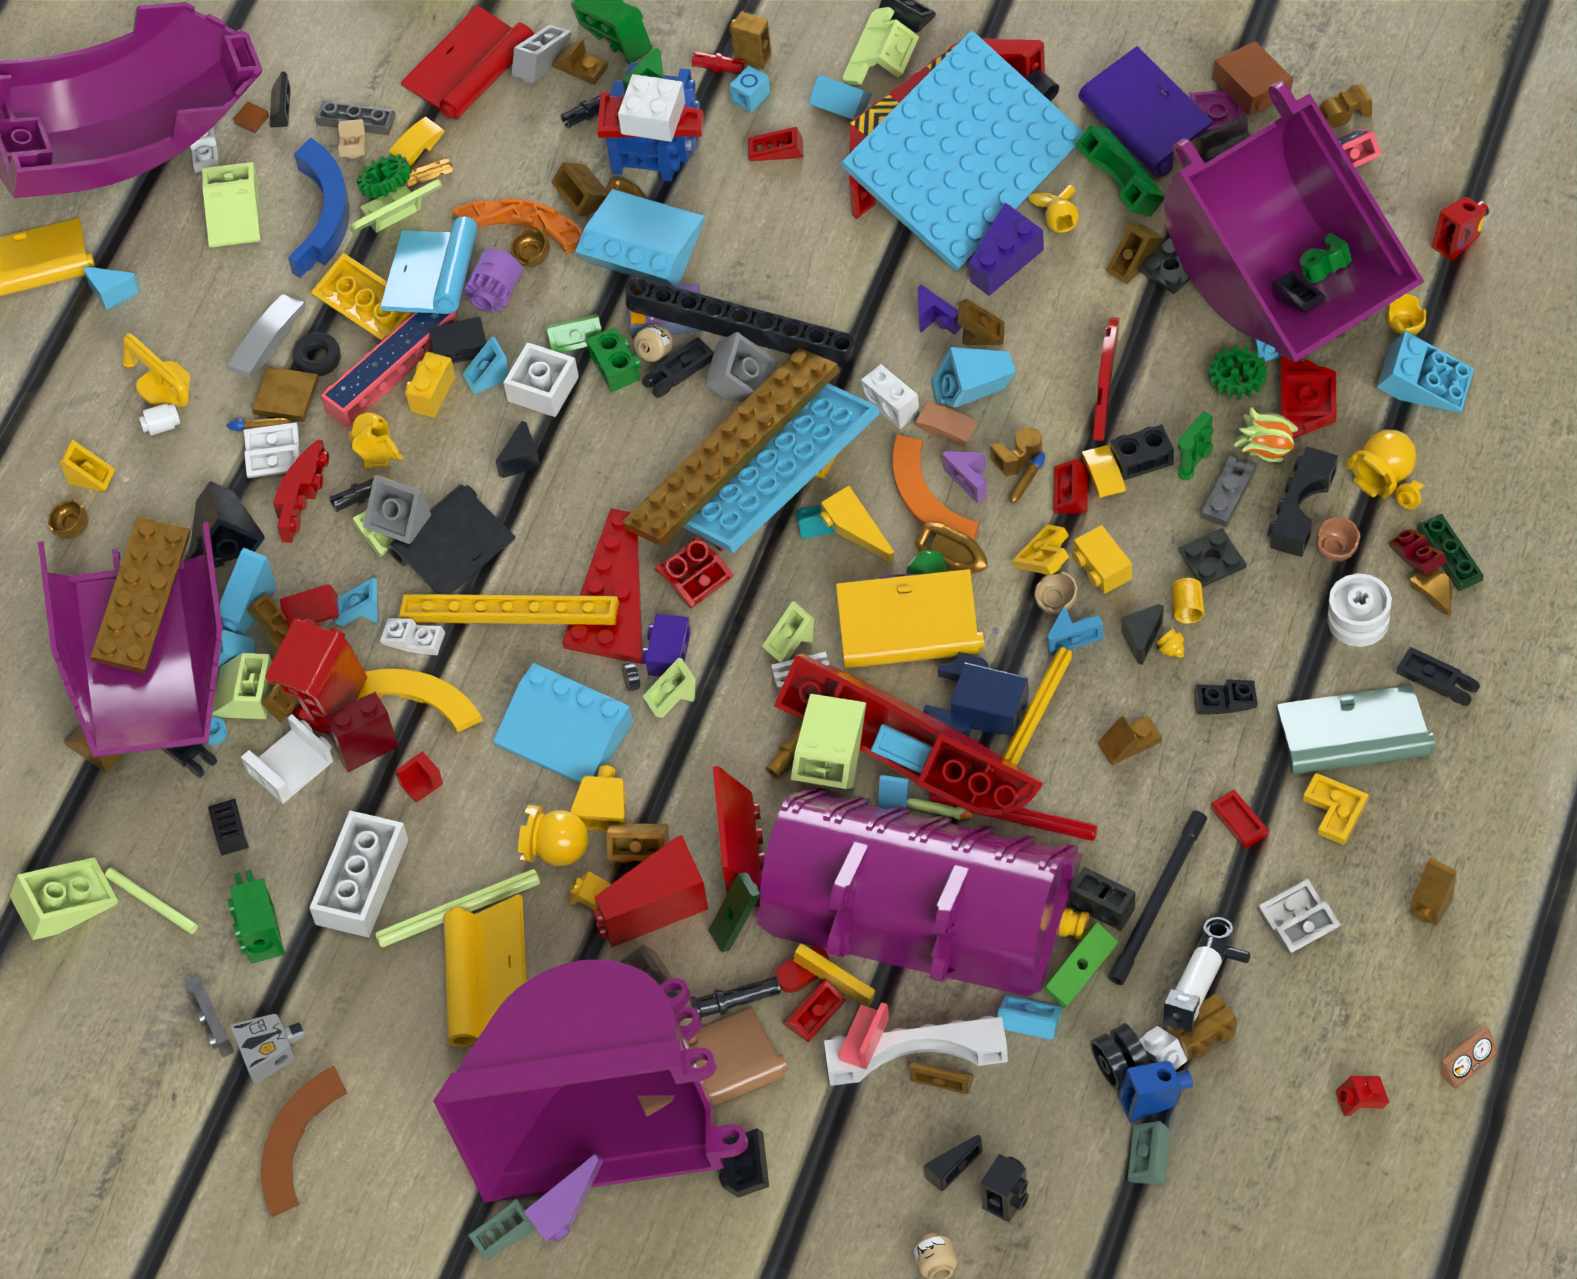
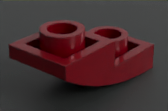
[1388,529,1447,575]

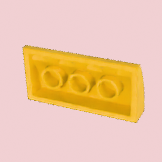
[311,253,415,341]

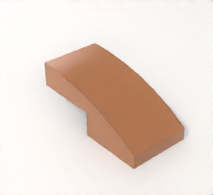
[914,402,978,447]

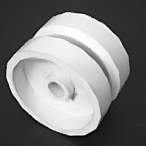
[1327,573,1392,647]

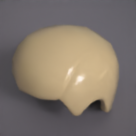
[1034,571,1078,615]

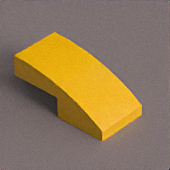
[388,117,445,167]
[1082,445,1126,498]

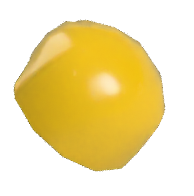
[1385,294,1426,335]

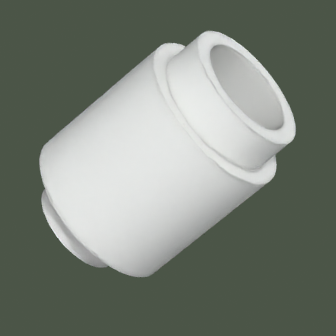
[139,403,181,436]

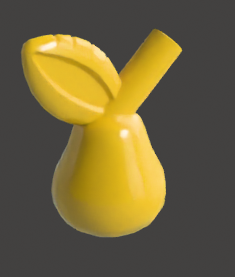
[1027,185,1079,233]

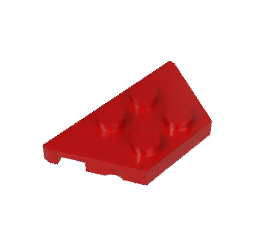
[1281,355,1337,439]

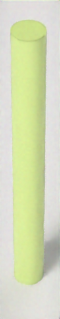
[105,867,198,934]

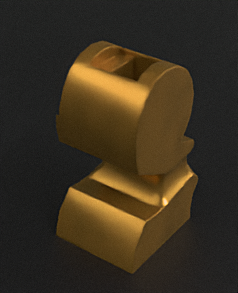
[1319,83,1372,128]
[990,428,1042,477]

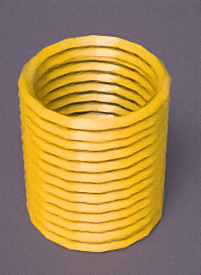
[1171,578,1204,624]

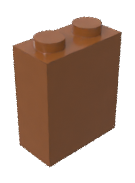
[1211,41,1293,116]

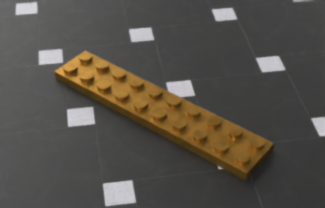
[622,348,840,547]

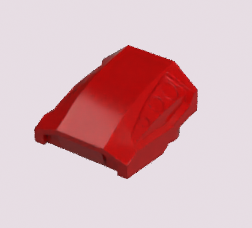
[654,535,734,609]

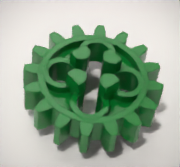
[356,154,412,199]
[1208,345,1267,400]

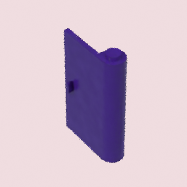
[1078,46,1214,177]

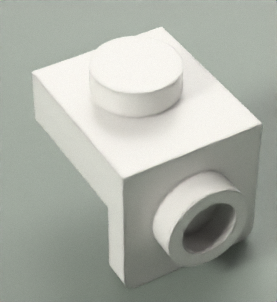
[1139,1026,1187,1070]

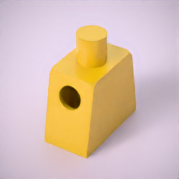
[570,765,627,832]

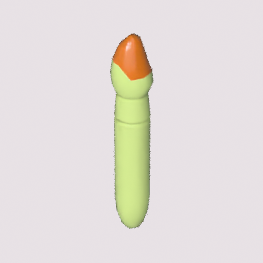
[907,798,973,820]

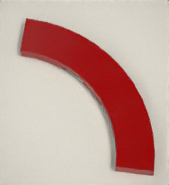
[1093,317,1120,441]

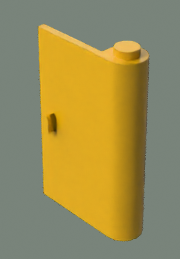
[0,218,96,296]
[836,569,984,669]
[443,894,526,1048]

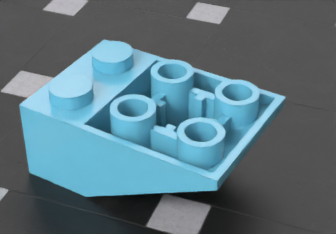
[1376,331,1474,413]

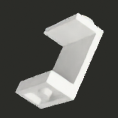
[241,714,333,804]

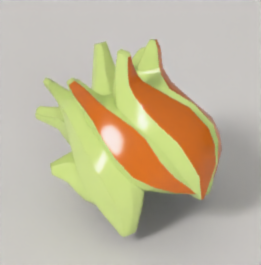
[1234,407,1298,462]

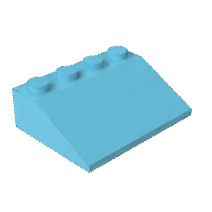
[575,189,706,286]
[493,663,633,784]

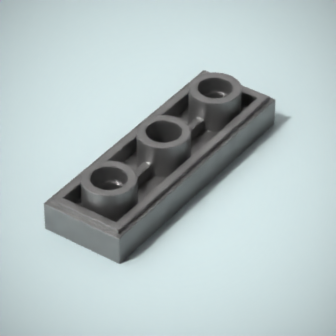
[315,100,396,136]

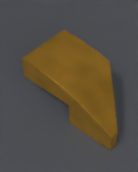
[1409,569,1453,616]

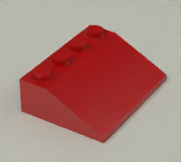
[713,766,765,907]

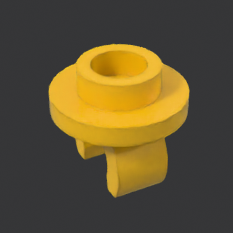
[1396,480,1425,510]

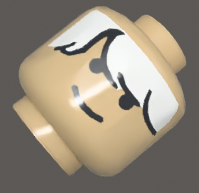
[633,324,673,362]
[914,1233,958,1279]

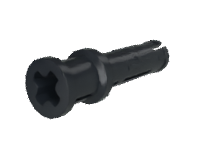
[690,976,781,1021]

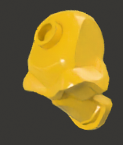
[349,412,404,469]

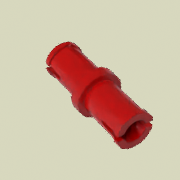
[692,51,745,75]

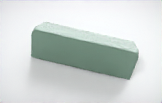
[1127,1121,1170,1185]

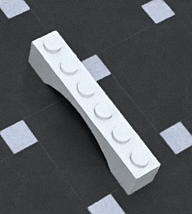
[824,1016,1008,1086]

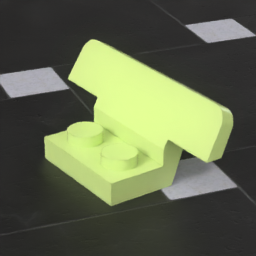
[843,7,919,85]
[349,179,442,234]

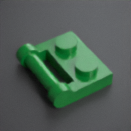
[1178,411,1214,480]

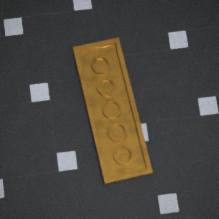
[91,516,190,675]

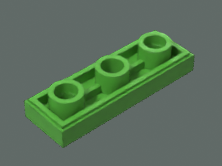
[1042,922,1119,1008]

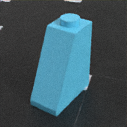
[219,548,277,636]

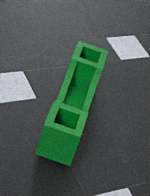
[1075,125,1165,217]

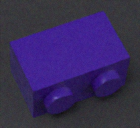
[642,614,691,677]

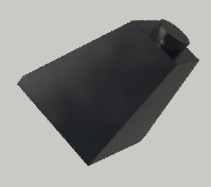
[189,481,265,568]

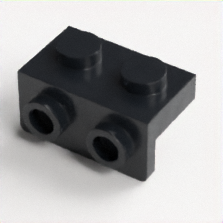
[719,1128,769,1198]

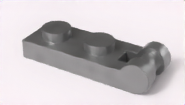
[1201,454,1257,527]
[185,977,234,1057]

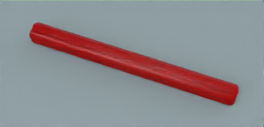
[930,792,1098,841]

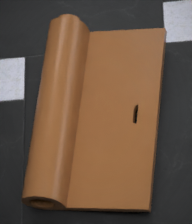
[637,1007,788,1117]

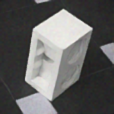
[861,364,919,429]

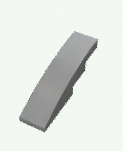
[227,294,305,378]

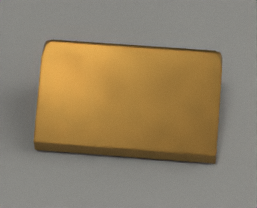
[910,1061,974,1094]

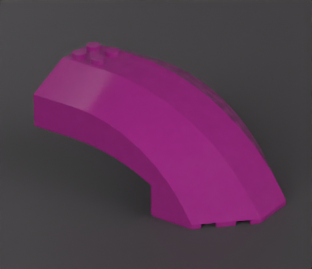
[0,2,262,198]

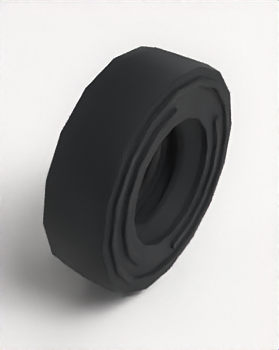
[293,332,341,376]

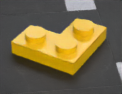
[1012,525,1069,575]
[1303,773,1369,846]

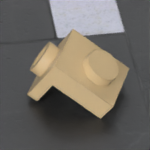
[338,119,367,159]

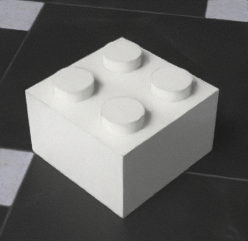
[618,74,685,142]
[503,342,579,417]

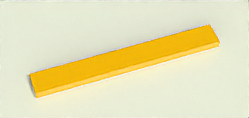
[399,594,619,625]

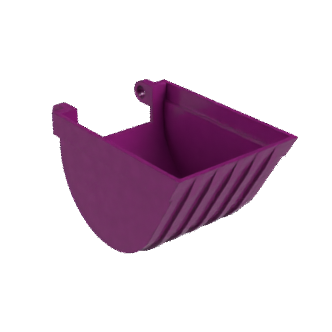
[1164,81,1424,362]
[433,960,748,1203]

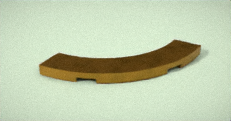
[247,593,299,723]

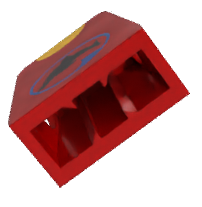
[1432,197,1489,261]

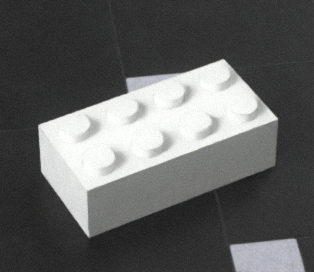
[310,811,408,938]

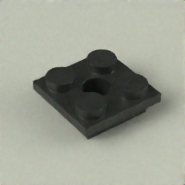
[1137,238,1190,294]
[1178,528,1247,587]

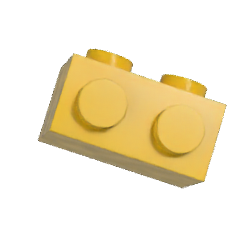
[405,352,456,418]
[1072,525,1132,594]

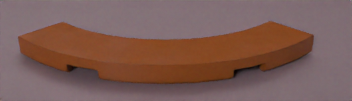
[261,1066,347,1217]

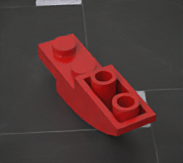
[273,440,329,543]

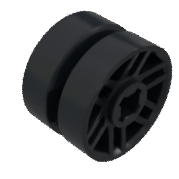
[1090,1023,1150,1089]

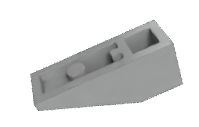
[511,24,572,83]

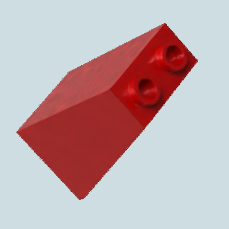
[593,835,708,948]

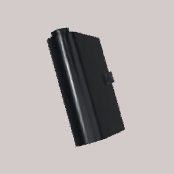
[387,484,516,595]

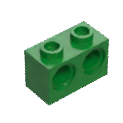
[586,327,641,393]

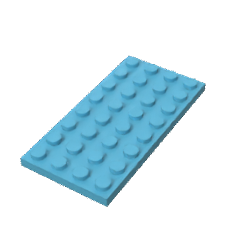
[683,383,880,553]

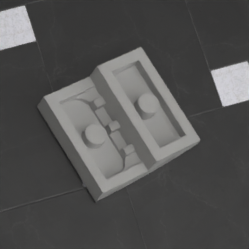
[1256,879,1341,954]

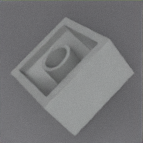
[705,332,777,402]

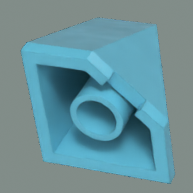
[931,347,1015,407]

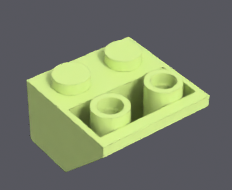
[212,653,273,719]

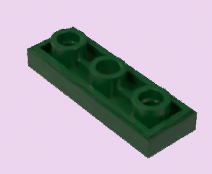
[1417,514,1484,591]
[708,872,760,952]

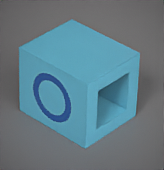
[730,66,771,113]

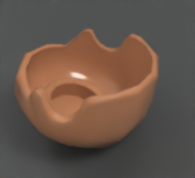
[1316,516,1360,562]

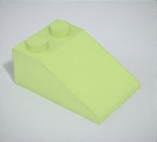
[9,857,118,940]

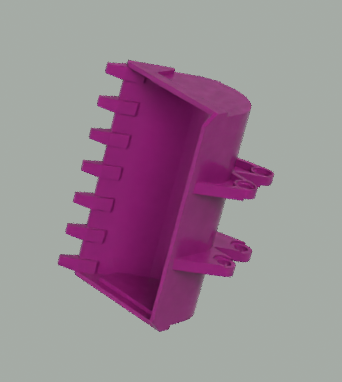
[757,787,1082,997]

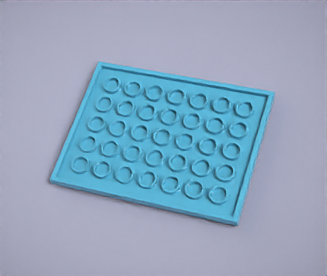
[840,30,1084,272]

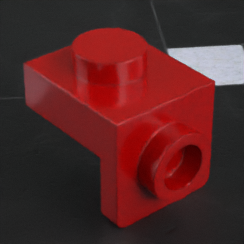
[1336,1075,1390,1116]

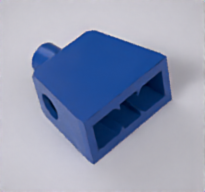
[1118,1061,1193,1123]

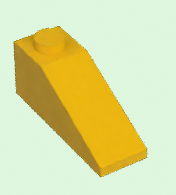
[820,486,894,563]

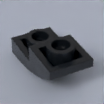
[1194,679,1258,715]

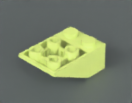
[202,162,261,248]
[791,694,866,789]

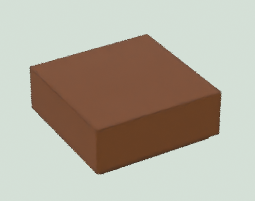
[233,102,269,133]

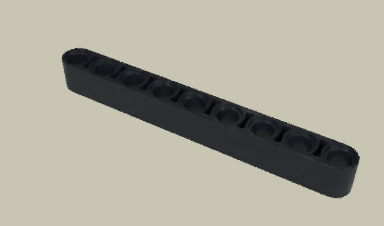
[626,278,854,367]

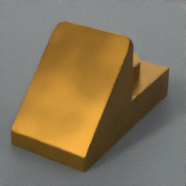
[552,39,608,85]
[957,299,1004,345]
[1098,715,1162,765]

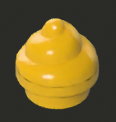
[1156,629,1185,658]

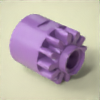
[463,249,523,313]

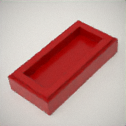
[1211,789,1269,849]

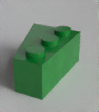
[571,0,653,65]

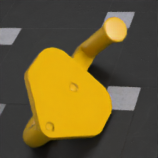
[122,333,190,407]

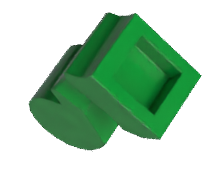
[1300,233,1352,283]

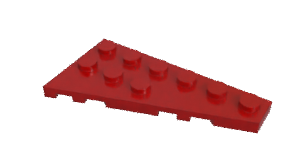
[562,508,643,664]

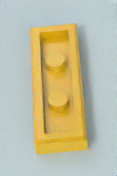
[794,944,875,1007]

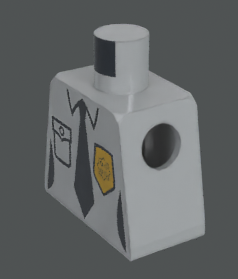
[230,1014,306,1084]

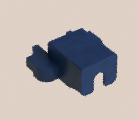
[923,652,1029,737]

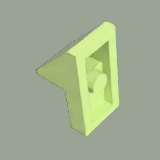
[762,601,814,663]
[643,658,695,718]

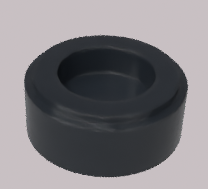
[622,662,640,692]

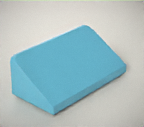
[997,995,1062,1040]

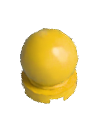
[1346,430,1417,499]
[518,804,589,867]

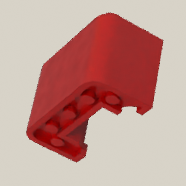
[265,618,368,736]

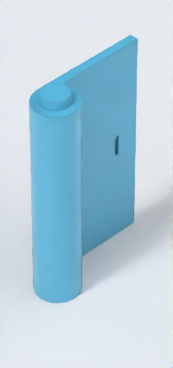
[381,217,478,314]

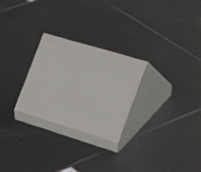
[363,475,431,544]

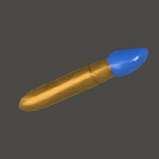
[226,418,292,431]
[1010,452,1046,503]

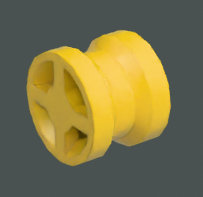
[1059,907,1089,941]

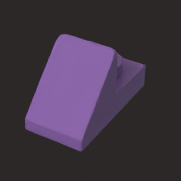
[943,451,987,503]

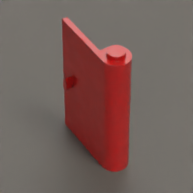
[401,5,534,120]

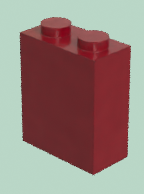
[325,692,398,773]

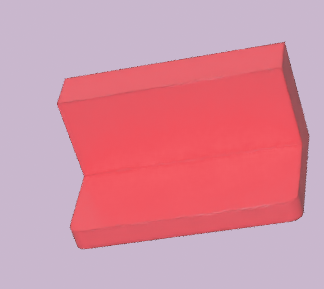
[838,1002,889,1070]

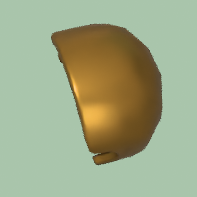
[510,228,550,268]
[47,499,89,539]

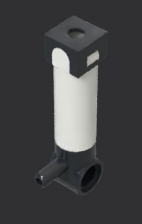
[1163,917,1251,1032]

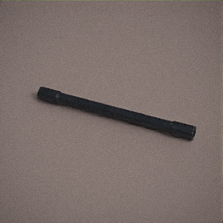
[1108,811,1207,985]

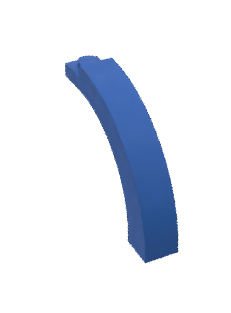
[288,137,350,278]

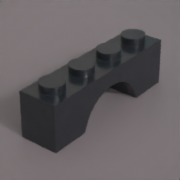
[1267,446,1338,557]

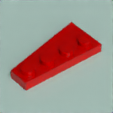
[597,91,703,138]

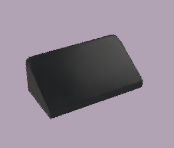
[879,0,936,33]
[269,71,291,128]

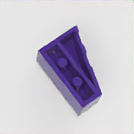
[969,202,1044,296]

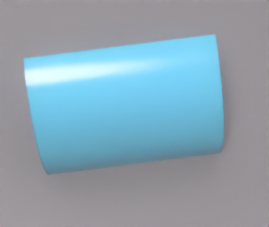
[808,74,872,119]

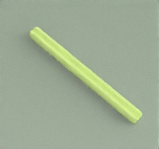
[375,869,540,948]

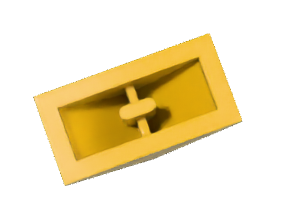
[60,440,116,492]

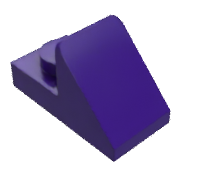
[918,284,962,335]

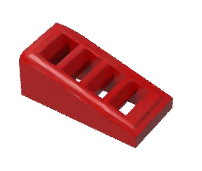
[748,126,804,161]

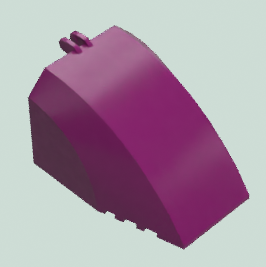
[38,522,223,757]

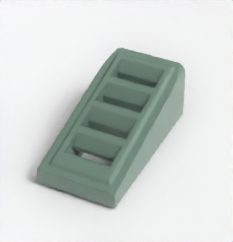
[468,1198,536,1260]

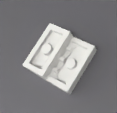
[244,422,301,478]

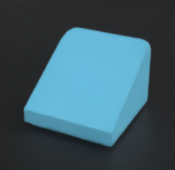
[878,775,910,809]

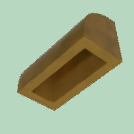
[551,162,608,215]

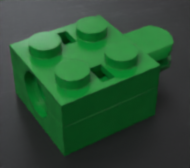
[227,869,285,964]

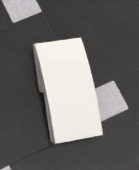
[191,126,220,173]
[380,618,445,655]

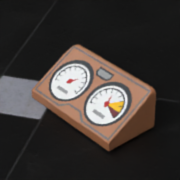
[1440,1026,1498,1089]

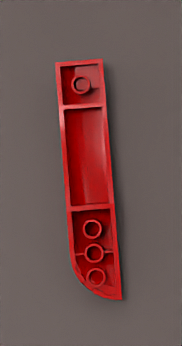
[774,653,1044,816]

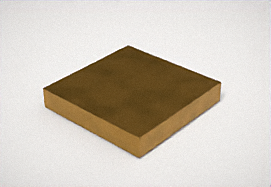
[252,367,319,422]

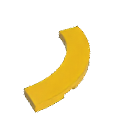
[357,669,483,733]

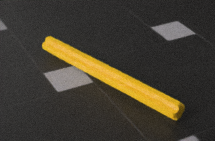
[1002,647,1072,765]

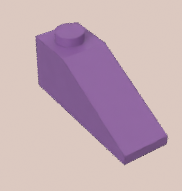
[524,1154,604,1242]

